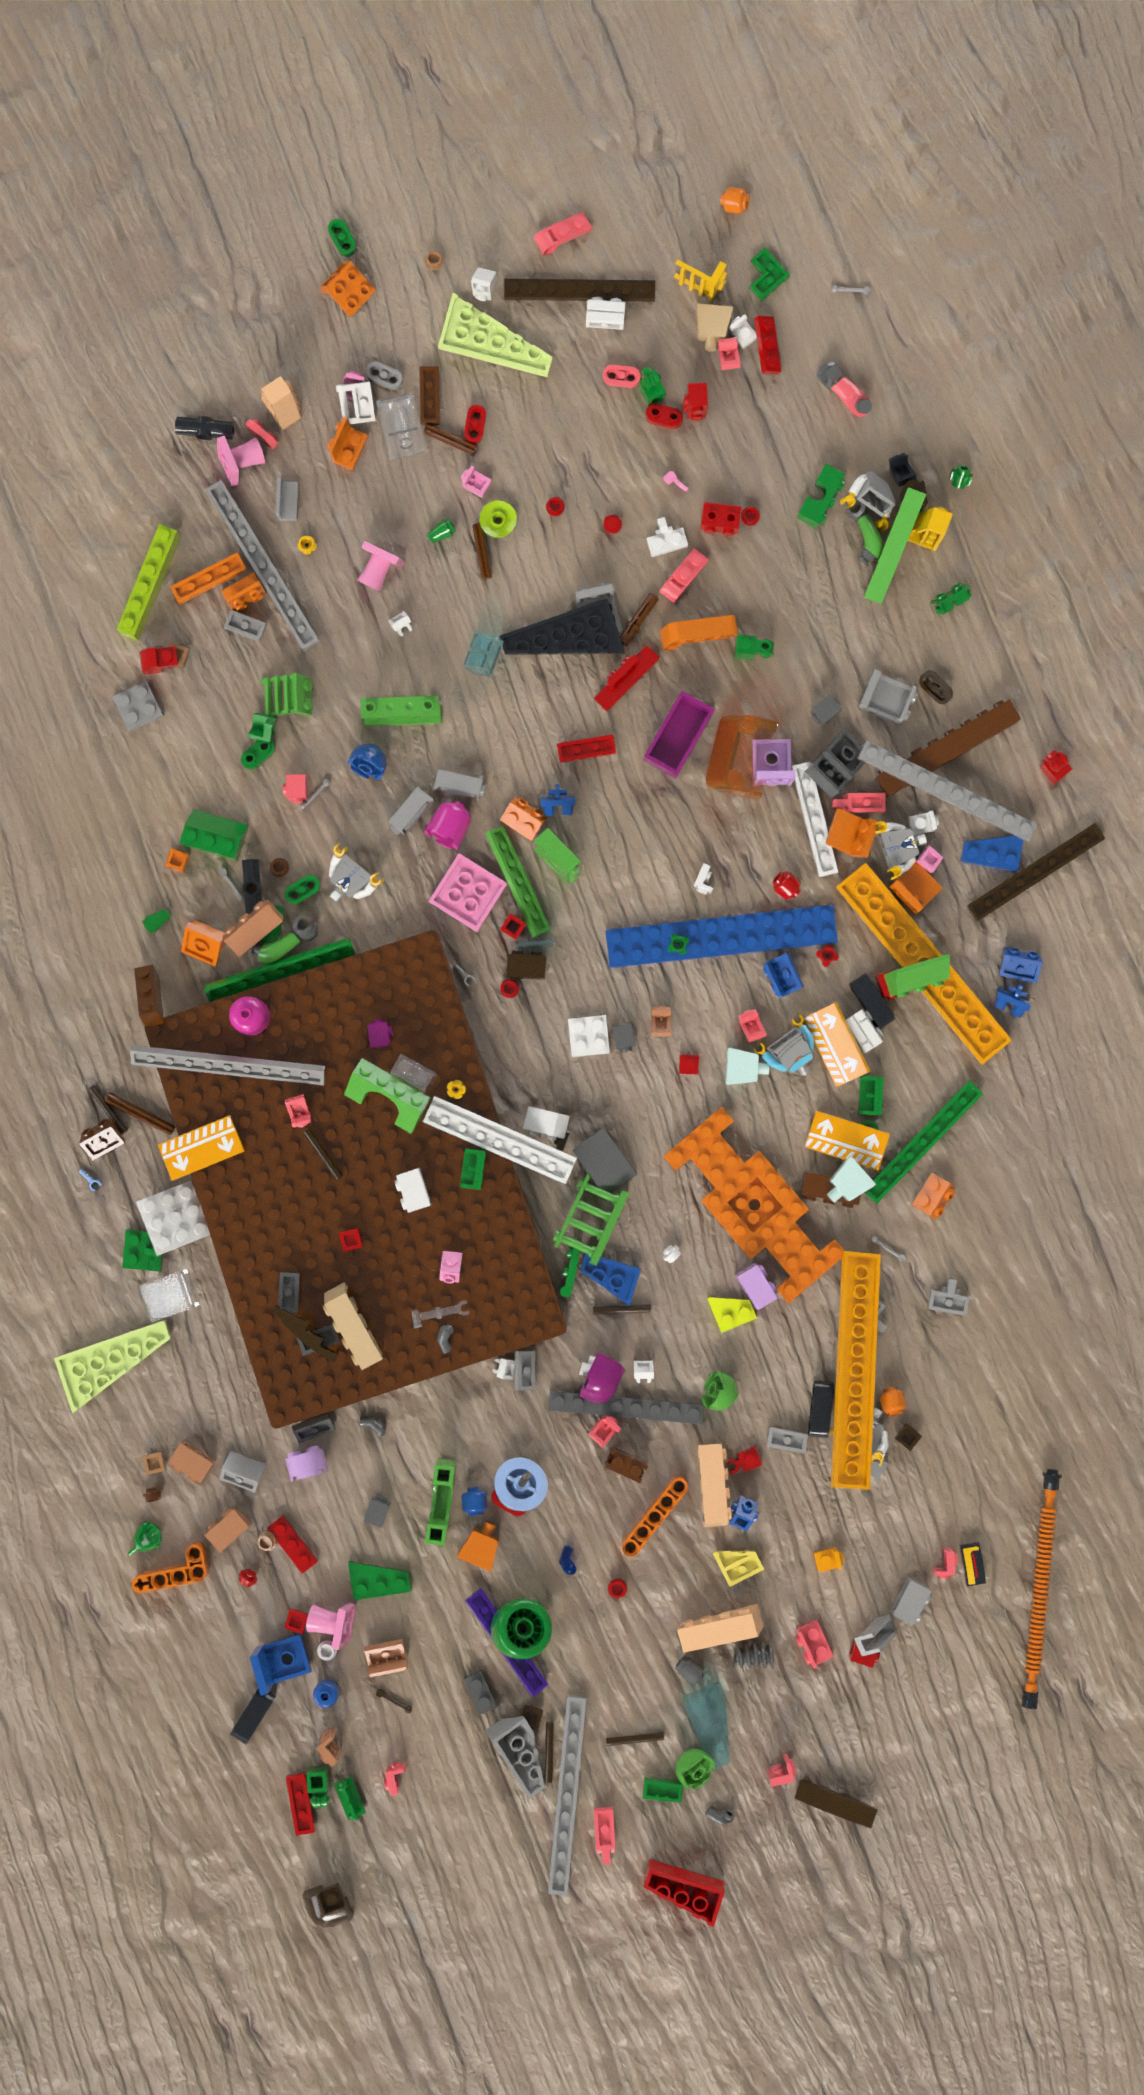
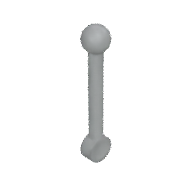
[831,285,871,295]
[300,779,330,810]
[220,868,245,902]
[871,1236,906,1262]

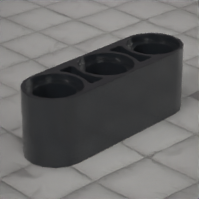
[849,973,896,1029]
[808,1380,834,1438]
[230,1688,276,1745]

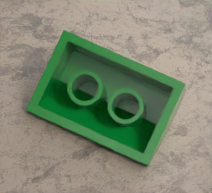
[179,809,249,862]

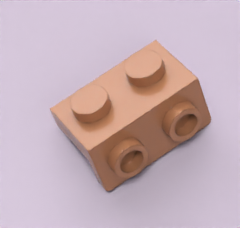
[364,1639,408,1677]
[316,1726,342,1767]

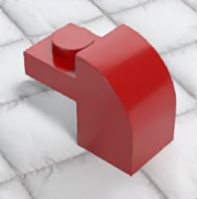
[139,646,179,675]

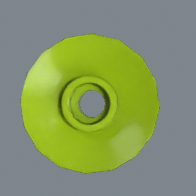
[479,500,517,538]

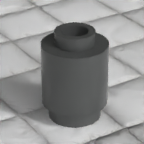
[675,1656,705,1685]

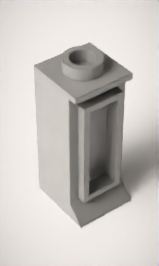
[433,769,486,801]
[388,787,435,836]
[854,1615,898,1656]

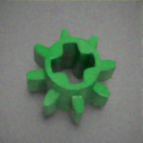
[949,465,973,489]

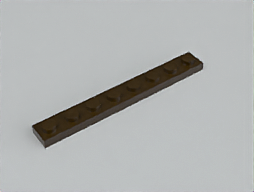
[504,279,655,302]
[966,823,1105,922]

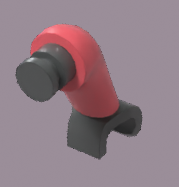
[817,362,872,417]

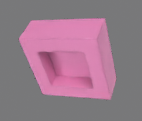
[916,845,943,873]

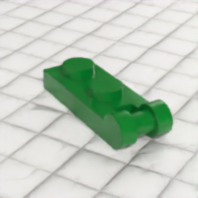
[560,1246,580,1297]

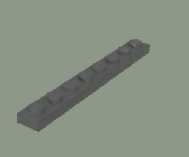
[548,1390,704,1424]

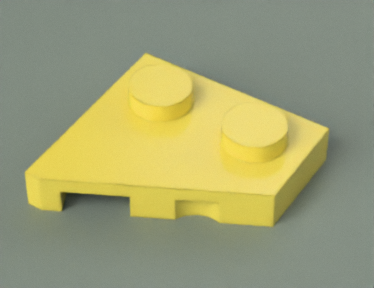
[713,1551,764,1587]

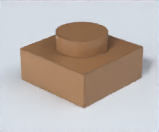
[169,643,190,668]
[142,1451,167,1475]

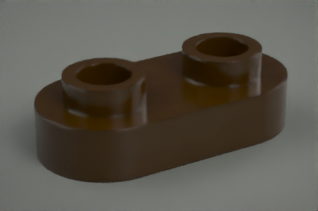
[919,670,953,704]

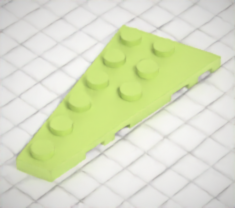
[54,1320,171,1413]

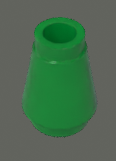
[427,518,456,544]
[141,908,171,934]

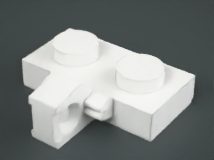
[646,517,688,557]

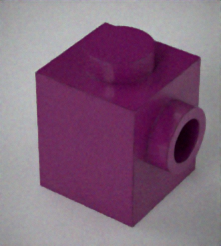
[367,1019,394,1049]

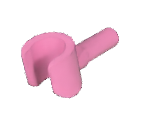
[663,471,688,492]

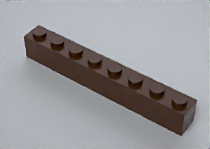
[875,699,1021,798]

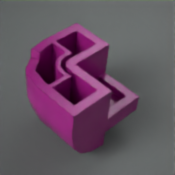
[580,1352,625,1403]

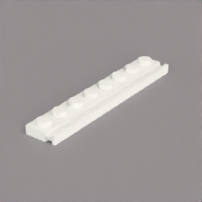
[423,1096,577,1184]

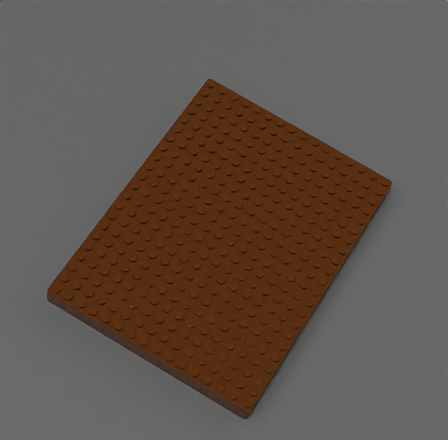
[144,930,567,1429]

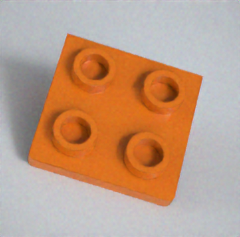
[319,261,376,317]
[327,416,369,471]
[221,572,266,612]
[825,808,880,858]
[889,862,942,915]

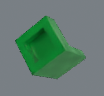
[248,713,276,742]

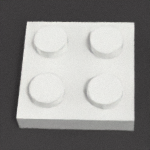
[568,1015,610,1057]

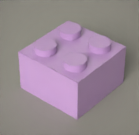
[735,1263,778,1310]

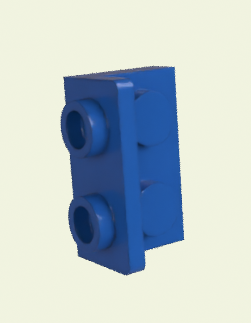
[999,947,1043,984]

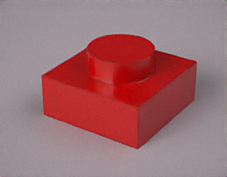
[679,1055,699,1075]
[339,1228,363,1252]
[284,1608,308,1634]

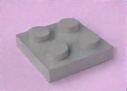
[112,681,164,732]

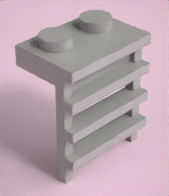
[575,582,622,634]

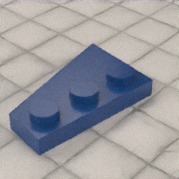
[960,836,1024,872]
[580,1253,641,1306]

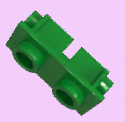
[930,583,972,615]
[334,1776,366,1821]

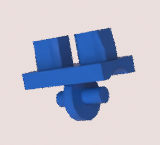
[541,784,575,816]
[995,984,1031,1018]

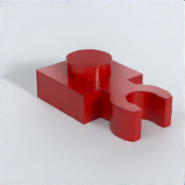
[726,1446,762,1474]

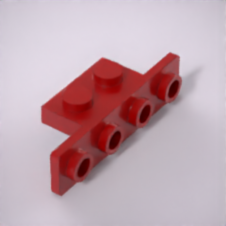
[594,645,660,711]

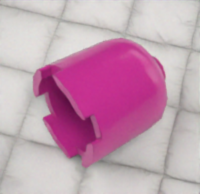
[424,801,471,850]
[229,997,270,1035]

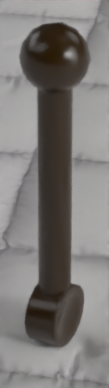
[376,1689,412,1713]

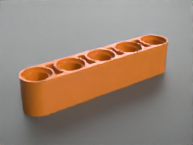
[621,1475,688,1557]

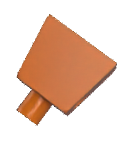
[457,1521,499,1572]

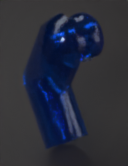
[559,1545,577,1575]

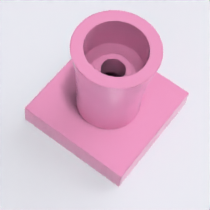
[217,436,265,487]
[357,541,405,592]
[306,1602,357,1650]

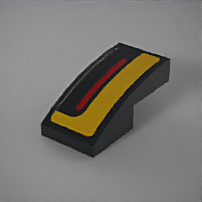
[960,1542,986,1587]

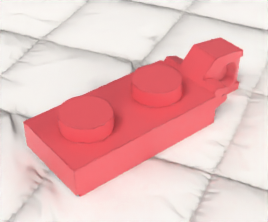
[832,793,886,813]
[594,1807,616,1865]

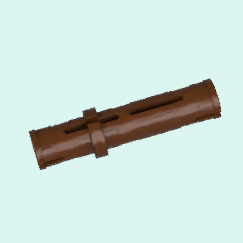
[620,593,659,646]

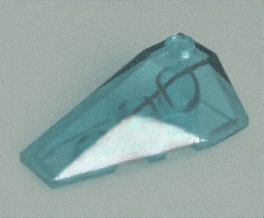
[682,1682,730,1770]

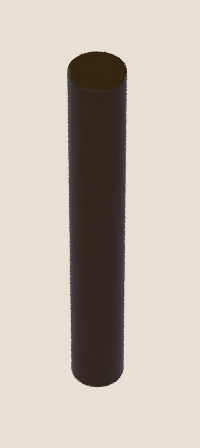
[88,1085,128,1135]
[303,1129,343,1180]
[593,1305,651,1314]
[545,1722,554,1783]
[606,1732,664,1746]

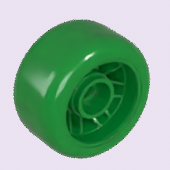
[491,1598,552,1659]

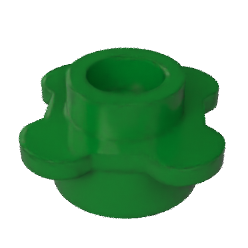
[668,934,689,955]

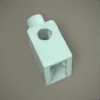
[725,1048,769,1085]
[827,1156,876,1203]

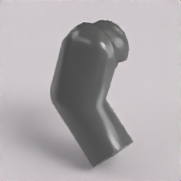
[437,1324,454,1354]
[360,1417,386,1437]
[705,1807,735,1825]

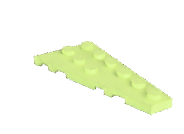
[438,293,553,377]

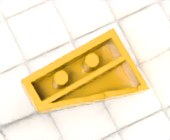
[908,507,953,551]

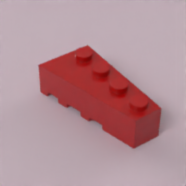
[644,1859,725,1928]

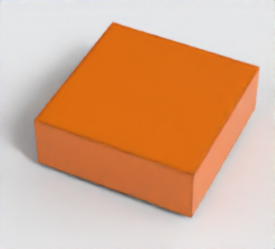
[165,848,190,873]

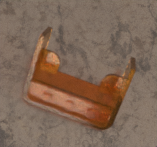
[705,715,779,801]

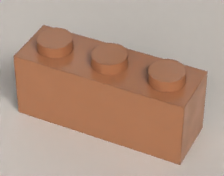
[224,899,283,957]

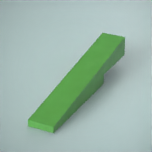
[864,487,926,604]

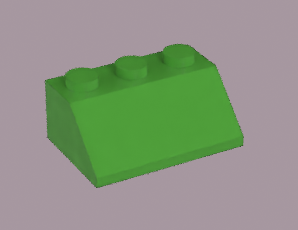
[884,954,950,998]

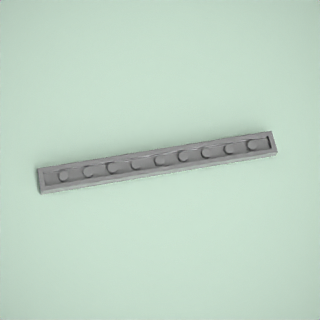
[205,480,320,651]
[857,740,1037,842]
[130,1045,325,1085]
[548,1695,587,1896]

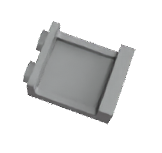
[858,669,918,725]

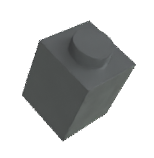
[811,694,842,727]
[611,1023,636,1053]
[363,1495,391,1528]

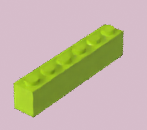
[117,524,181,641]

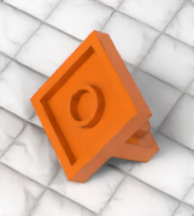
[181,920,226,967]

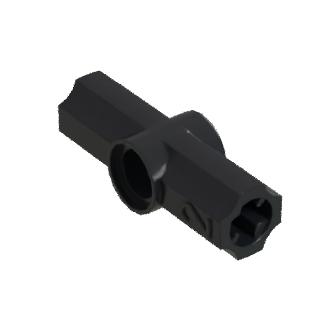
[175,416,234,440]
[242,859,263,914]

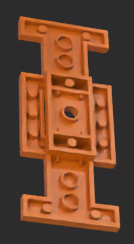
[663,1106,845,1304]

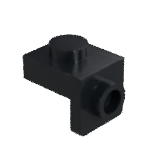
[889,452,916,487]

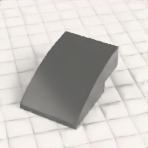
[804,728,865,798]
[572,1128,637,1193]

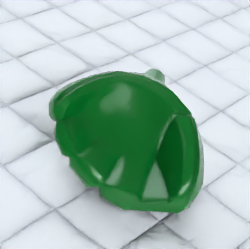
[128,1521,162,1556]

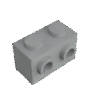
[890,1577,932,1626]

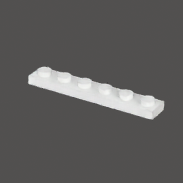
[791,762,838,877]

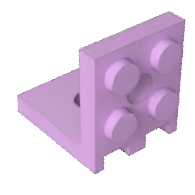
[752,739,795,786]

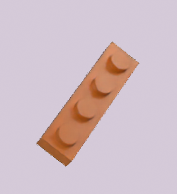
[170,552,247,605]

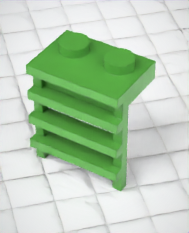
[260,673,313,716]

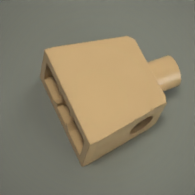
[696,304,733,352]

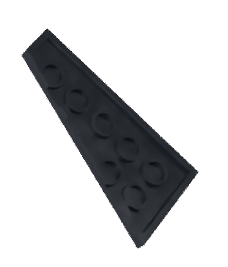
[499,598,625,655]

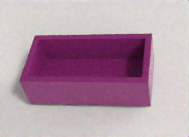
[643,691,715,779]

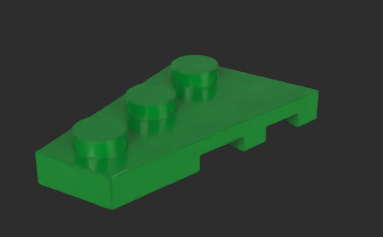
[348,1561,412,1601]

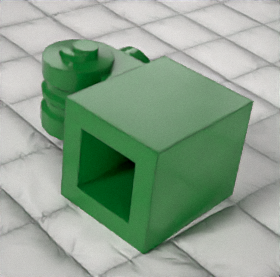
[638,366,666,406]
[734,634,775,660]
[306,1765,330,1808]

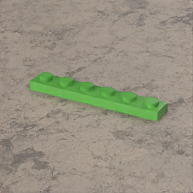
[485,826,551,937]

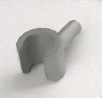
[453,963,475,987]

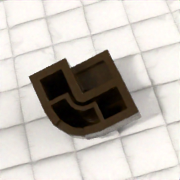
[302,1883,354,1928]

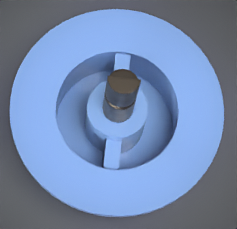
[494,1457,548,1511]

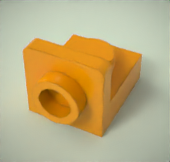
[813,1547,844,1572]

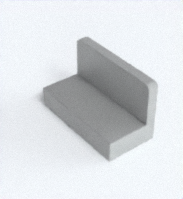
[275,477,299,521]
[219,1451,266,1493]

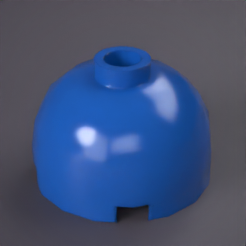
[347,744,387,780]

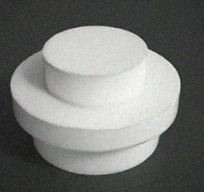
[663,1245,681,1263]
[317,1640,337,1661]

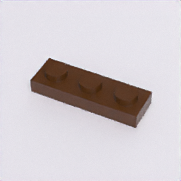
[420,366,440,425]

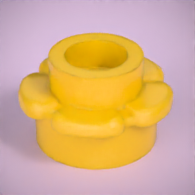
[297,536,316,555]
[447,1080,466,1099]

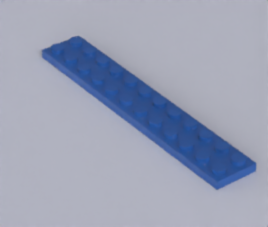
[605,905,838,968]

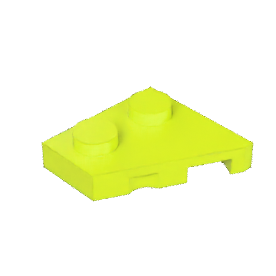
[707,1297,757,1333]

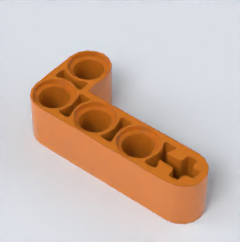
[659,615,739,651]
[132,1542,209,1593]

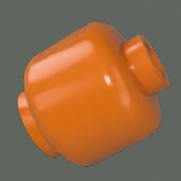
[720,187,750,214]
[879,1387,907,1417]

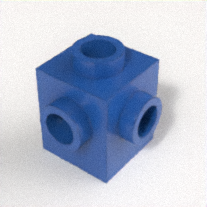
[729,1496,759,1531]

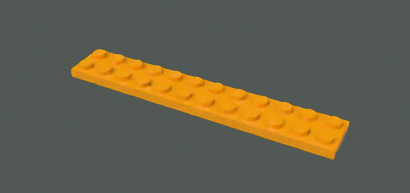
[836,863,1012,1065]
[831,1251,881,1490]

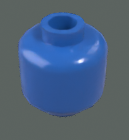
[461,1487,488,1516]
[313,1679,339,1708]

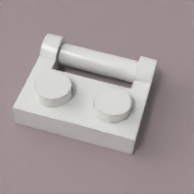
[336,381,375,424]

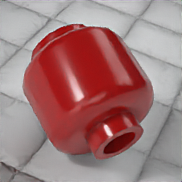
[772,871,801,900]

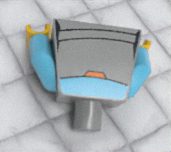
[753,1015,814,1076]

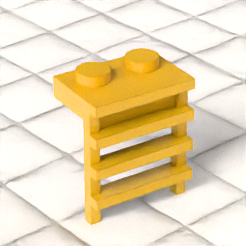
[674,259,728,302]

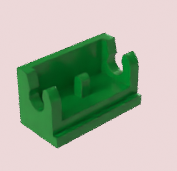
[858,1076,884,1116]
[460,1148,486,1190]

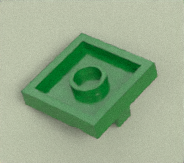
[122,1230,163,1271]

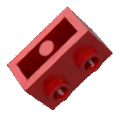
[683,383,708,421]
[700,502,742,536]

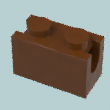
[605,1447,648,1483]

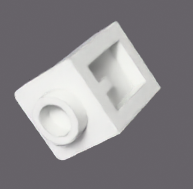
[729,315,757,350]
[908,810,939,836]
[694,863,713,895]

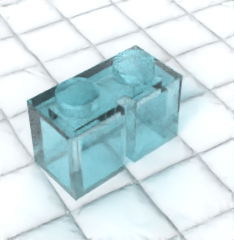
[463,631,504,677]

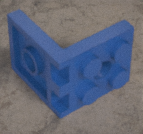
[250,1633,312,1695]

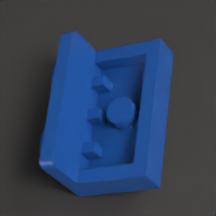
[763,952,804,998]

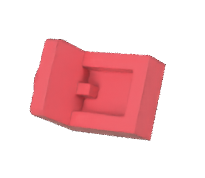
[718,337,740,370]
[738,1009,766,1043]
[285,1094,311,1128]
[588,1416,621,1447]
[933,1548,958,1579]
[384,1762,406,1796]

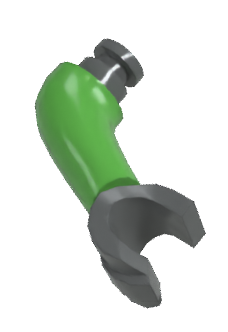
[845,497,883,567]
[249,917,318,963]

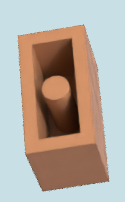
[168,1440,216,1483]
[204,1506,252,1553]

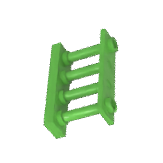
[361,695,441,727]
[553,1174,629,1266]

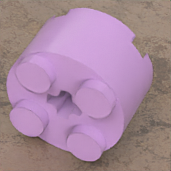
[285,1446,329,1482]

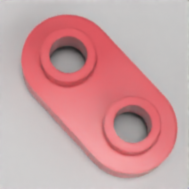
[603,365,641,388]
[245,419,278,450]

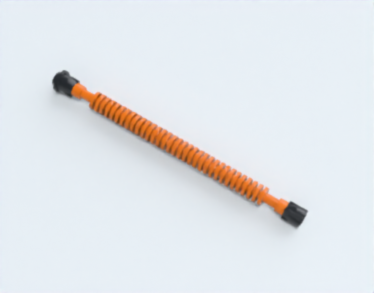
[1021,1469,1062,1709]

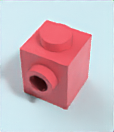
[283,774,308,804]

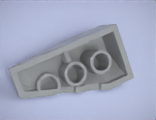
[485,1716,545,1799]

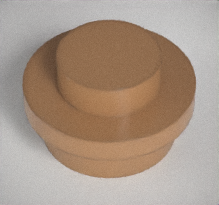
[425,250,444,270]
[258,1531,277,1551]

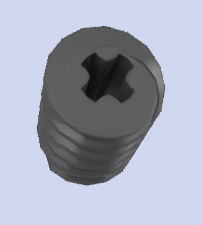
[733,1643,774,1669]

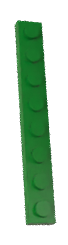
[204,937,356,1002]
[864,1080,983,1204]

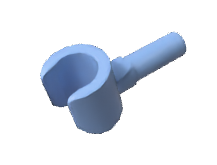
[79,1169,102,1191]

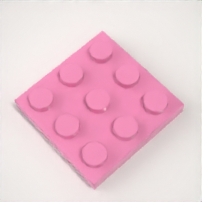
[428,854,507,932]

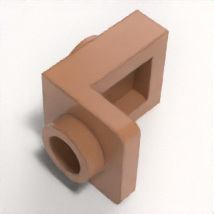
[651,1006,671,1037]

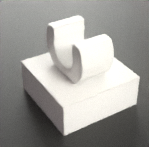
[388,611,412,636]
[579,1356,596,1376]
[492,1358,515,1380]
[634,1361,654,1383]

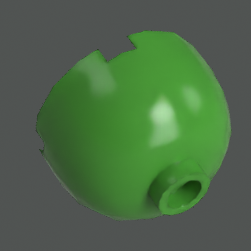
[702,1371,738,1411]
[675,1748,715,1789]

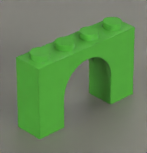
[534,828,581,884]
[344,1058,430,1133]
[425,1458,457,1546]

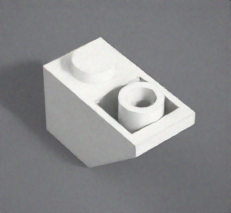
[471,267,497,301]

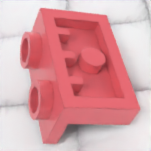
[795,1619,834,1669]
[767,1754,797,1787]

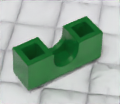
[797,464,846,529]

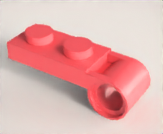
[534,212,592,256]
[660,548,709,604]

